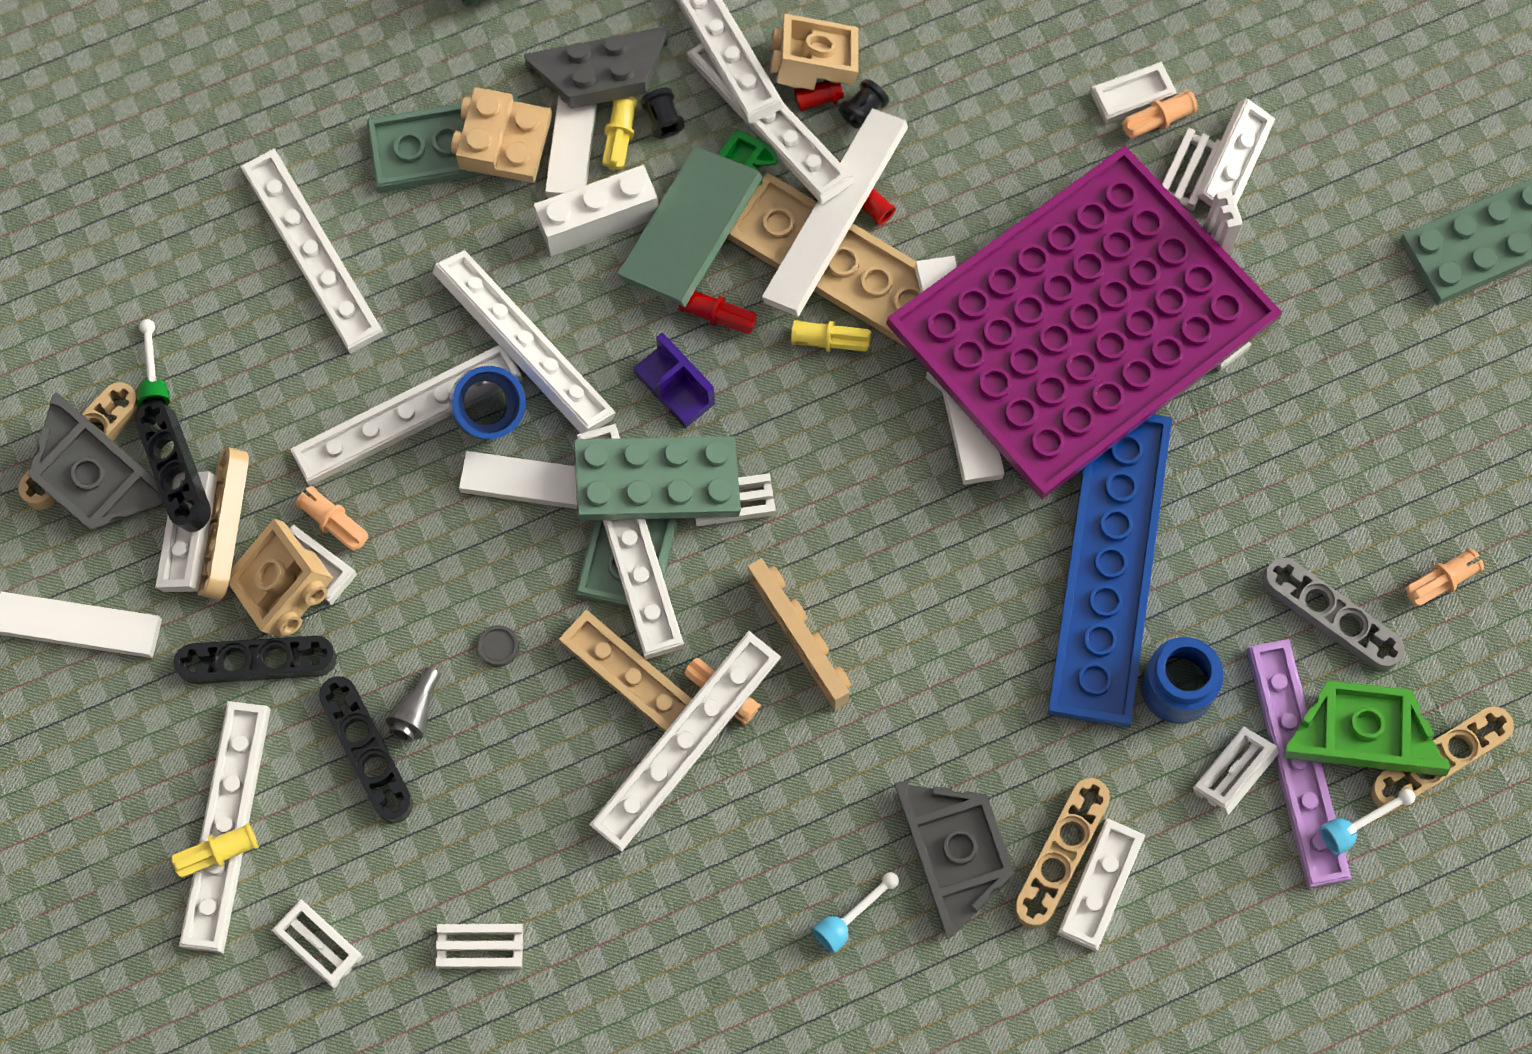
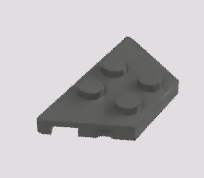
[524,26,669,108]
[28,392,164,531]
[894,781,1014,939]

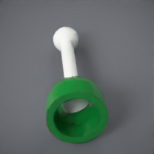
[136,319,170,407]

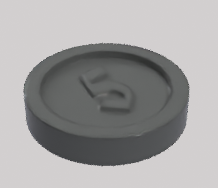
[478,625,519,667]

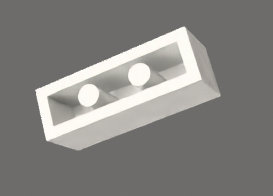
[534,165,658,257]

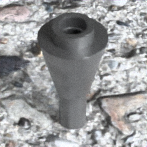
[386,667,440,742]

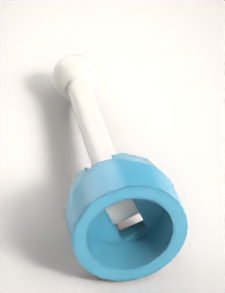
[1320,789,1415,856]
[811,872,899,954]

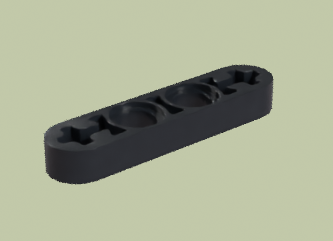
[135,399,211,532]
[173,635,337,684]
[319,676,413,823]

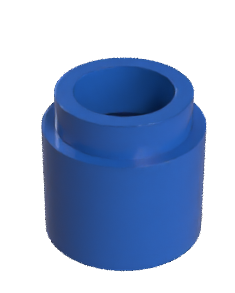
[449,366,526,439]
[1141,637,1224,724]

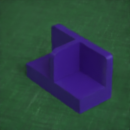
[633,333,715,429]

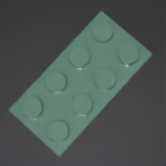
[1400,178,1532,305]
[573,436,741,521]

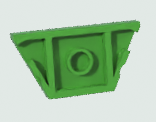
[1284,680,1450,776]

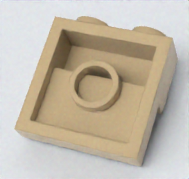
[769,13,858,90]
[451,87,552,183]
[229,519,333,638]

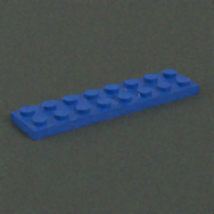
[1047,415,1172,728]

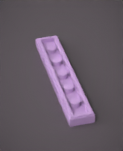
[1247,639,1351,889]

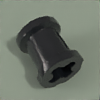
[839,79,889,130]
[640,88,685,139]

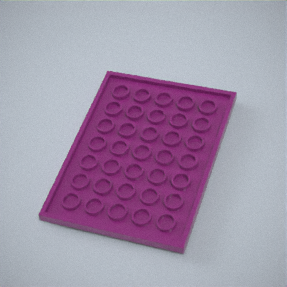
[886,145,1282,500]

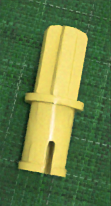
[602,96,637,171]
[791,320,871,352]
[172,823,259,878]

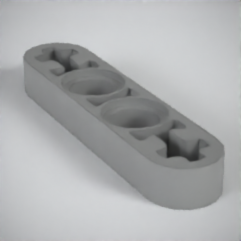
[1263,557,1404,671]

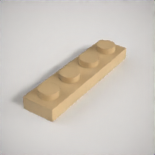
[748,558,852,711]
[559,609,692,733]

